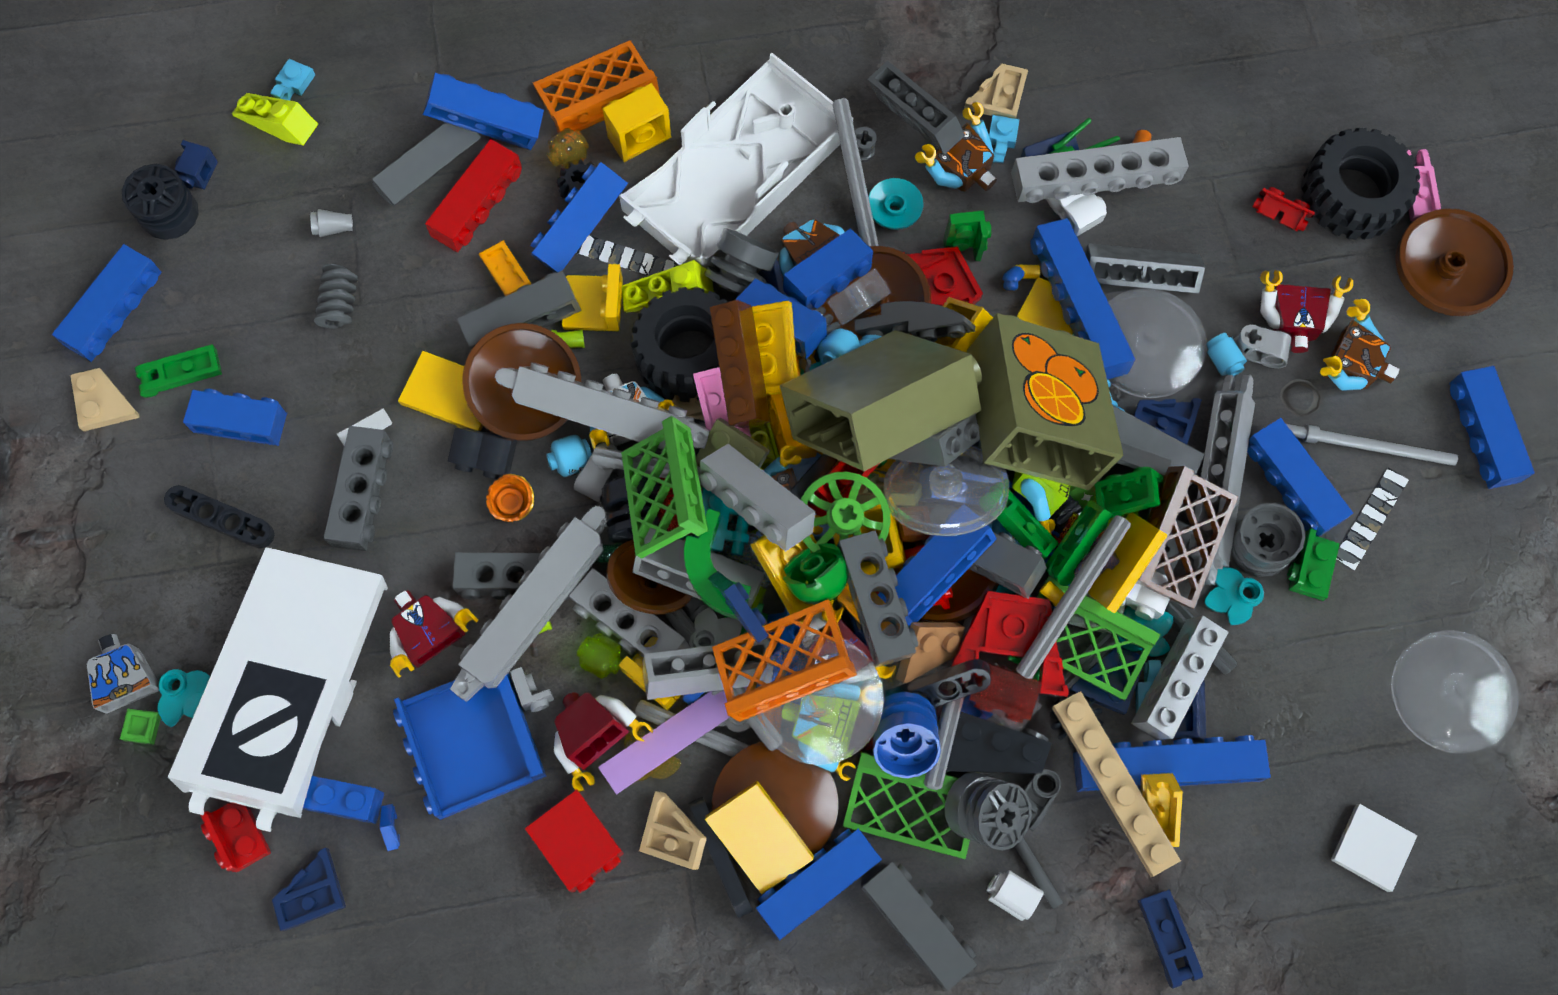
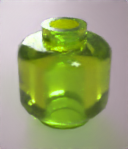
[576,633,623,679]

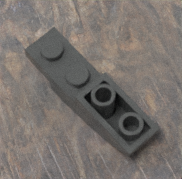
[855,301,975,342]

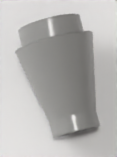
[310,209,353,237]

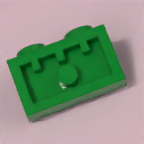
[943,210,991,261]
[1095,467,1163,518]
[1287,528,1340,601]

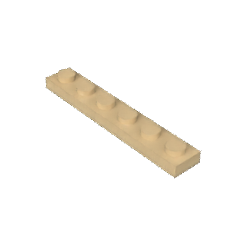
[1052,691,1181,877]

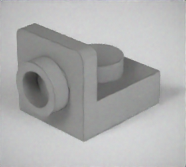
[510,667,554,712]

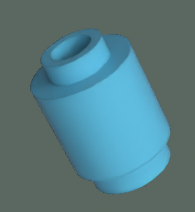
[1206,333,1247,376]

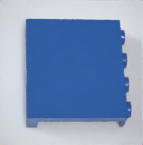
[393,672,547,820]

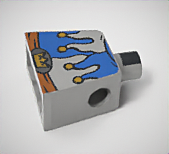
[87,634,159,714]

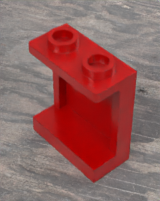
[525,790,624,893]

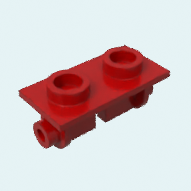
[1252,187,1315,232]

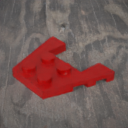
[903,247,983,306]
[950,591,1068,697]

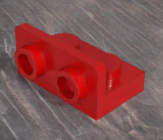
[200,802,271,873]

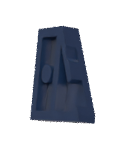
[1133,398,1202,445]
[708,571,769,643]
[1069,647,1145,715]
[272,848,346,931]

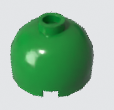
[783,543,848,605]

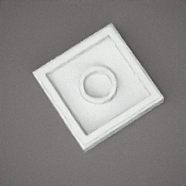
[1331,804,1417,892]

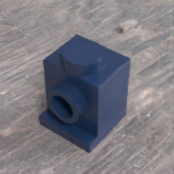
[174,140,218,190]

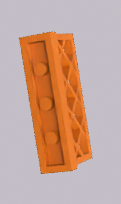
[533,40,660,138]
[712,599,857,722]

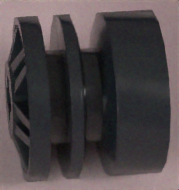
[122,164,199,240]
[601,476,671,544]

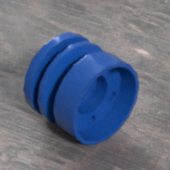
[871,692,941,778]

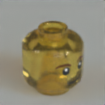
[546,128,589,169]

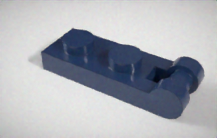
[1137,889,1203,989]

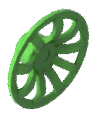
[801,472,891,553]

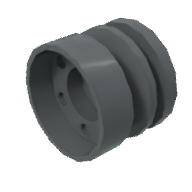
[704,228,779,295]
[1231,503,1305,577]
[945,772,1032,851]

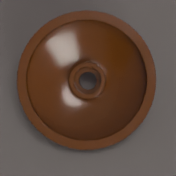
[607,540,693,614]

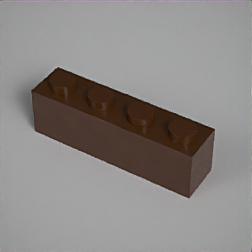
[710,300,771,429]

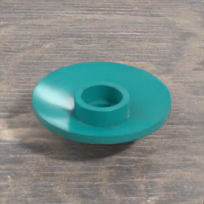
[869,178,924,230]

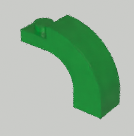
[684,509,751,620]

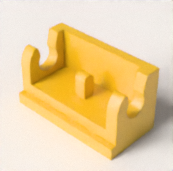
[1140,773,1183,847]

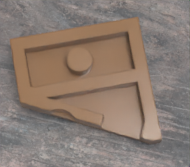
[896,622,965,683]

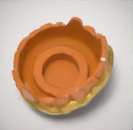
[486,474,534,522]

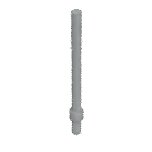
[1286,424,1458,466]

